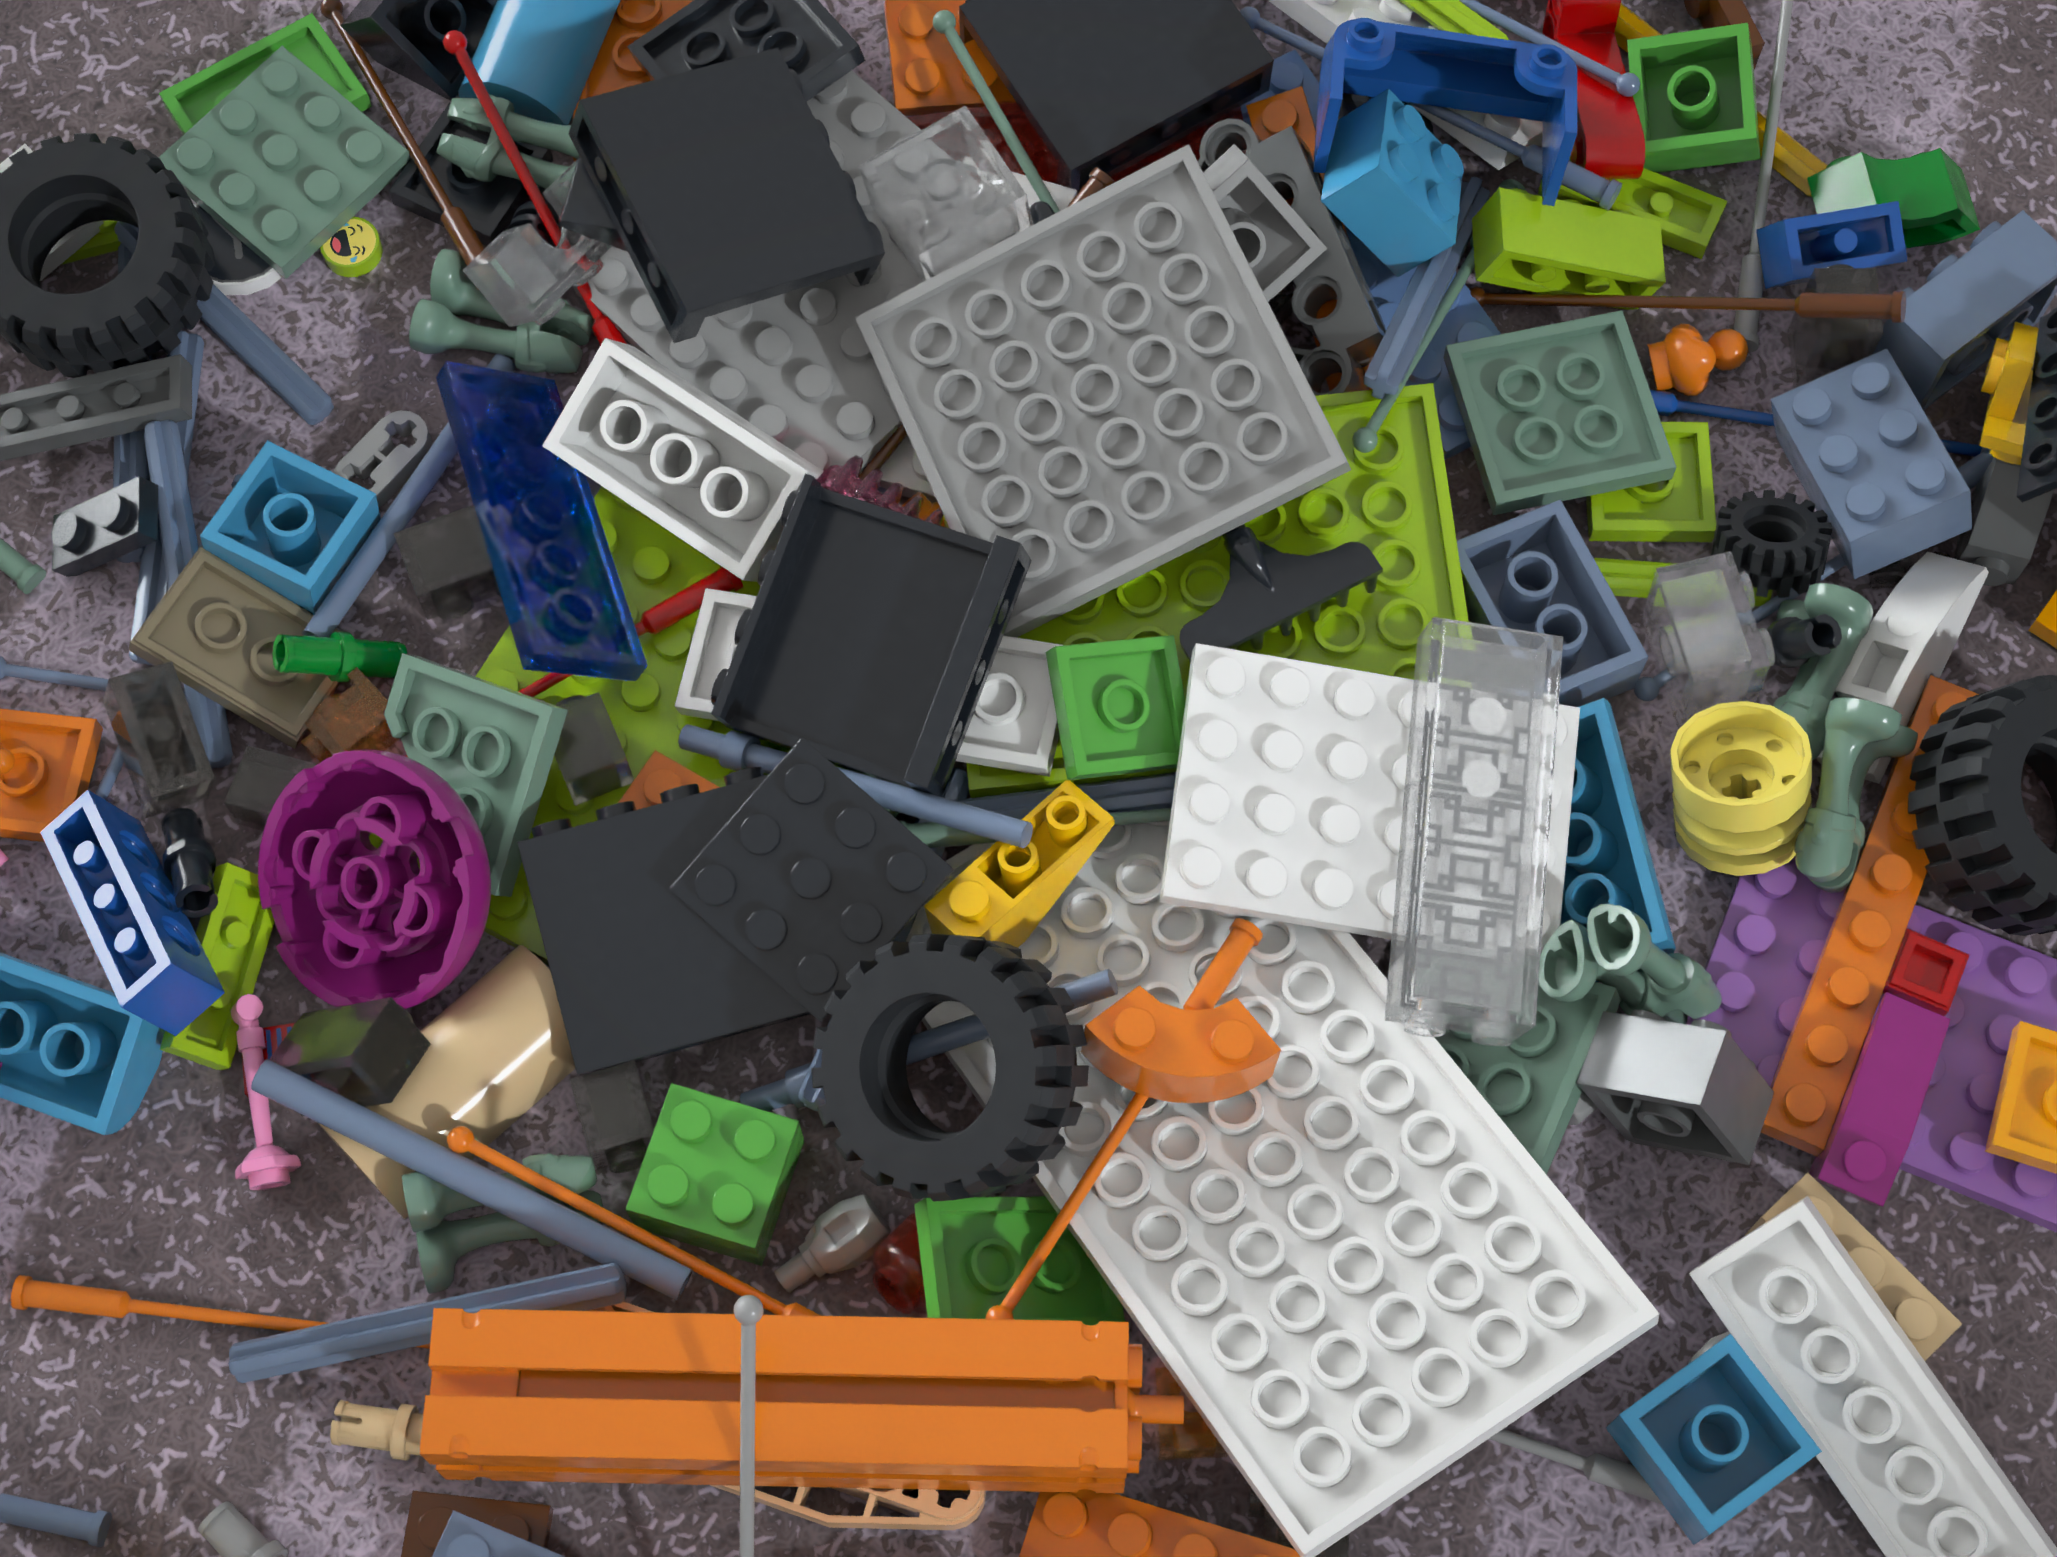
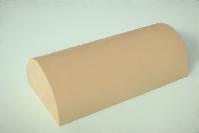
[317,945,575,1219]

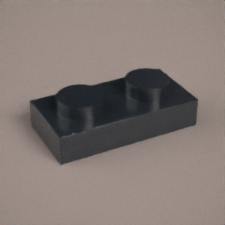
[51,476,158,577]

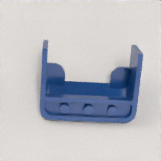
[1313,18,1577,206]

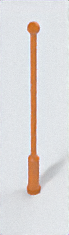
[985,918,1263,1320]
[447,1126,821,1316]
[11,1275,430,1349]

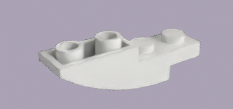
[1816,552,1989,784]

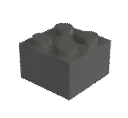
[1577,1010,1774,1165]

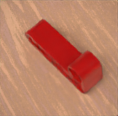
[1542,0,1645,180]

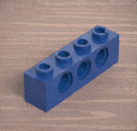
[40,790,225,1036]

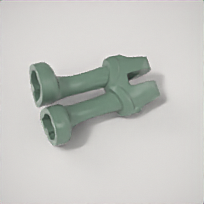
[437,95,579,210]
[409,249,594,374]
[1772,583,1873,761]
[1794,697,1919,893]
[1537,904,1722,1024]
[402,1153,604,1294]

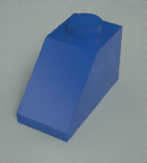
[1756,201,1908,289]

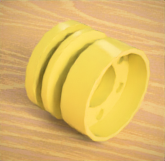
[1670,701,1812,876]

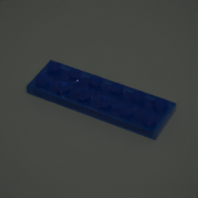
[436,361,648,681]

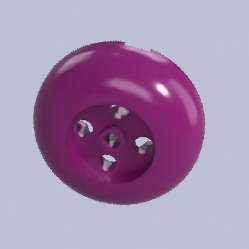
[258,750,491,1015]

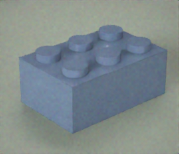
[1868,210,2057,411]
[1770,348,1972,579]
[1457,499,1649,707]

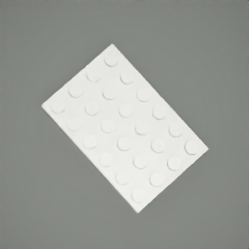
[1159,643,1580,964]

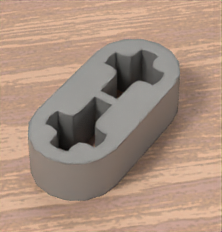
[333,411,433,508]

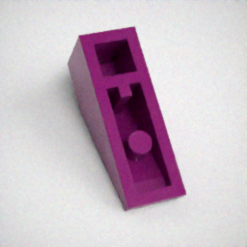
[1809,992,1951,1207]

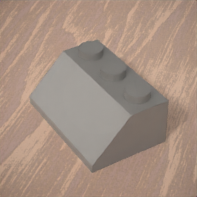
[1203,144,1327,302]

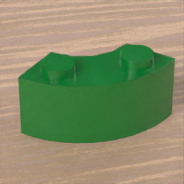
[1807,148,1980,248]

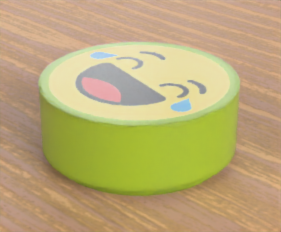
[320,217,383,277]

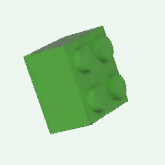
[1627,23,1761,173]
[625,1083,804,1266]

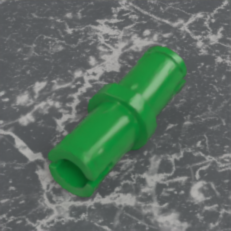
[272,632,407,682]

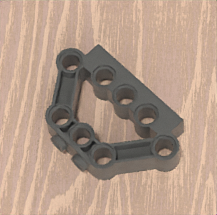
[1198,118,1387,396]

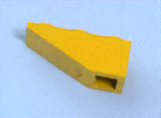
[924,780,1115,948]

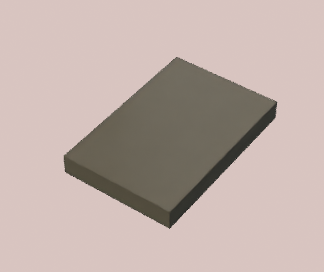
[129,547,342,749]

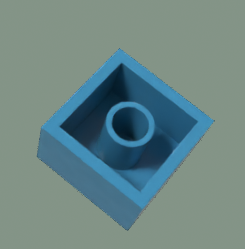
[1321,88,1464,277]
[200,440,380,615]
[1606,1333,1822,1545]

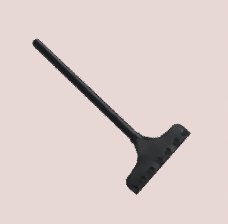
[1029,201,1383,663]

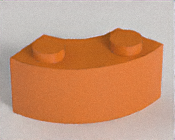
[1081,985,1281,1103]

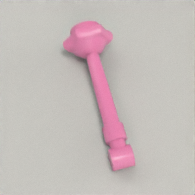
[231,994,301,1190]

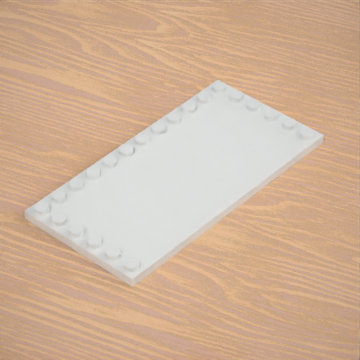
[906,821,1660,1557]

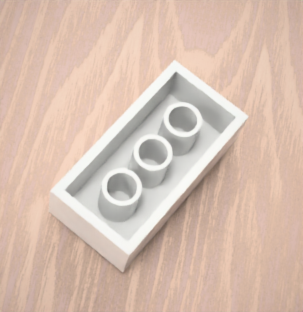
[542,338,832,582]

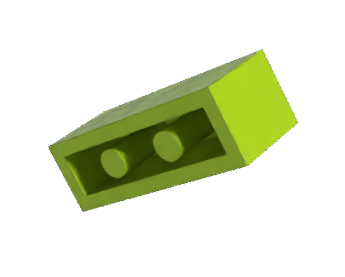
[1472,187,1666,310]

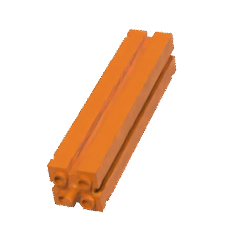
[420,1308,1184,1493]

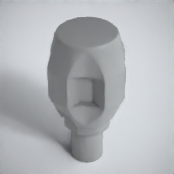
[774,1194,891,1293]

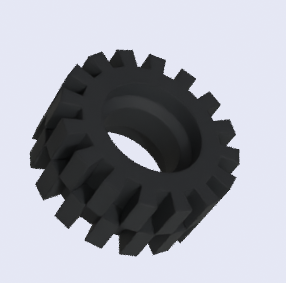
[1711,490,1832,598]

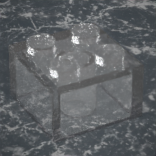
[859,106,1033,282]
[1641,551,1775,729]

